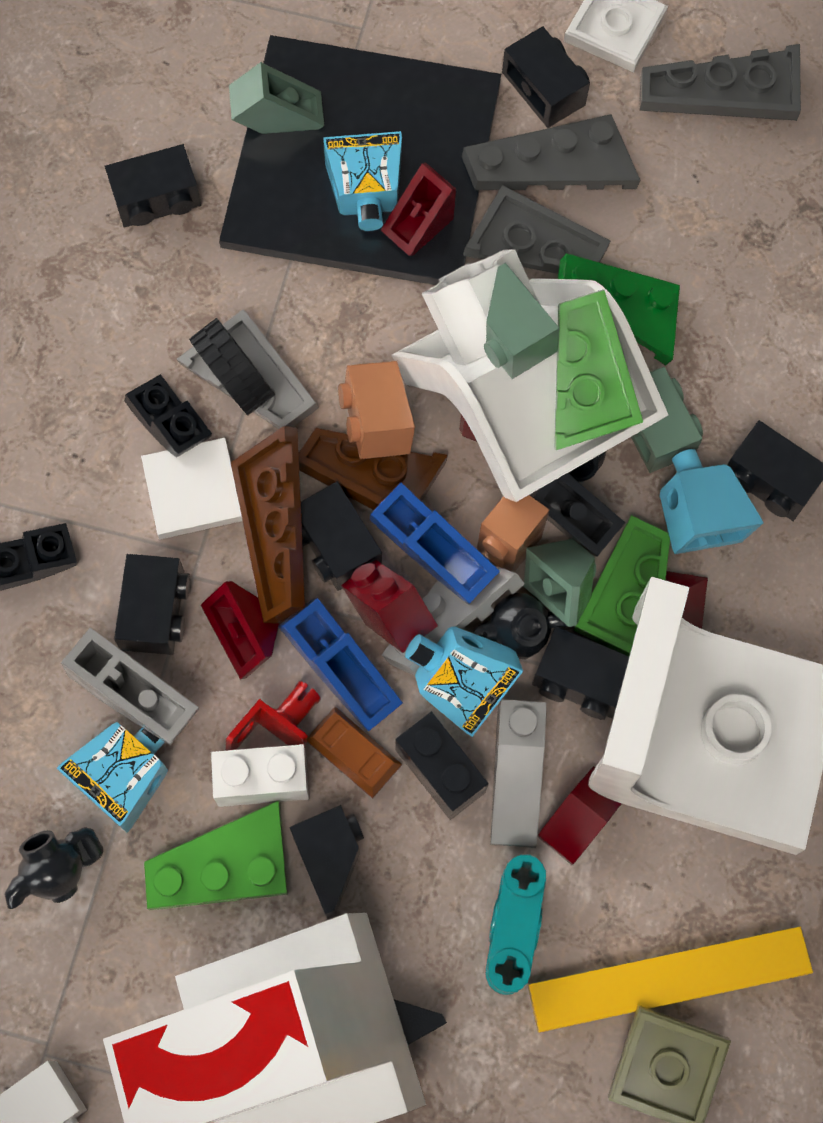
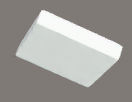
[564,0,668,73]
[141,438,242,540]

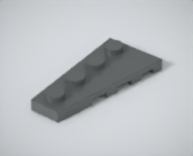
[639,44,801,121]
[461,114,641,190]

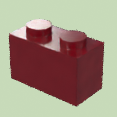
[341,559,438,653]

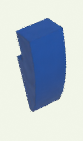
[369,483,500,605]
[278,598,403,731]

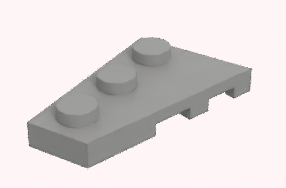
[177,309,319,429]
[382,566,525,676]

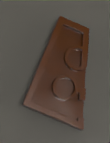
[299,428,448,510]

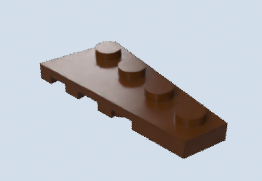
[231,426,305,624]

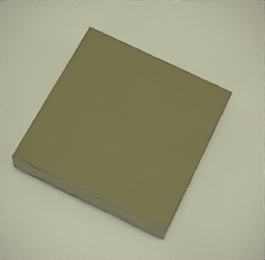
[608,1005,731,1123]

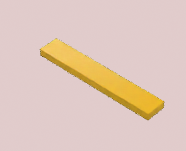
[527,926,813,1033]

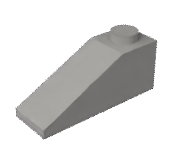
[61,628,199,745]
[490,699,547,848]

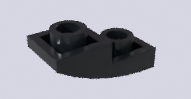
[124,374,212,458]
[0,523,77,591]

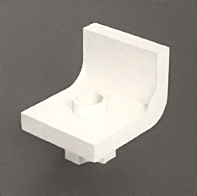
[391,250,668,502]
[588,577,823,855]

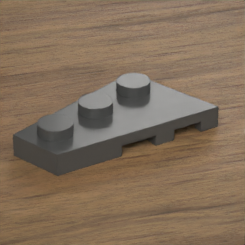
[463,185,611,274]

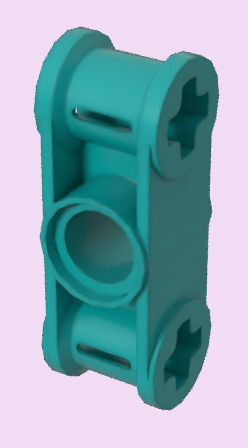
[485,855,546,995]

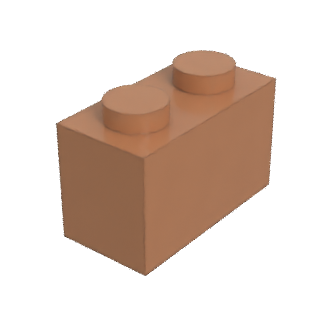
[338,361,415,459]
[477,495,549,572]

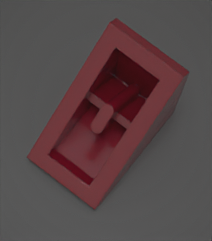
[381,163,456,256]
[537,766,622,866]

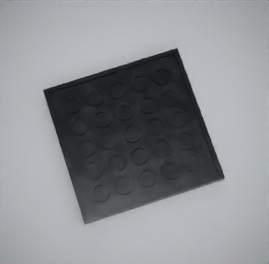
[219,35,502,285]

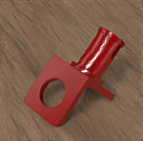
[225,681,321,751]

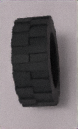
[189,318,275,415]

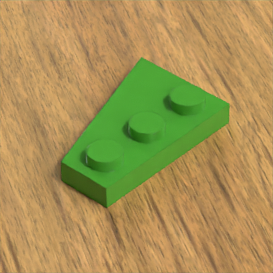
[554,289,643,450]
[144,801,288,910]

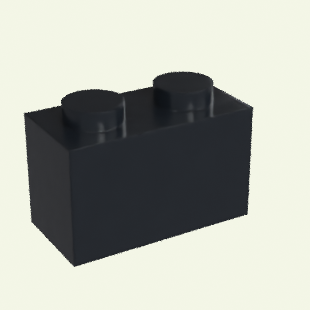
[502,26,590,128]
[105,144,201,228]
[727,420,823,521]
[530,473,626,557]
[301,481,382,591]
[114,554,190,655]
[532,626,629,720]
[395,711,489,820]

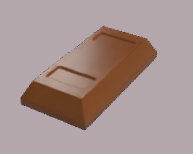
[307,707,402,799]

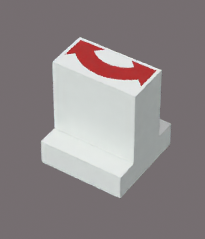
[103,913,426,1123]

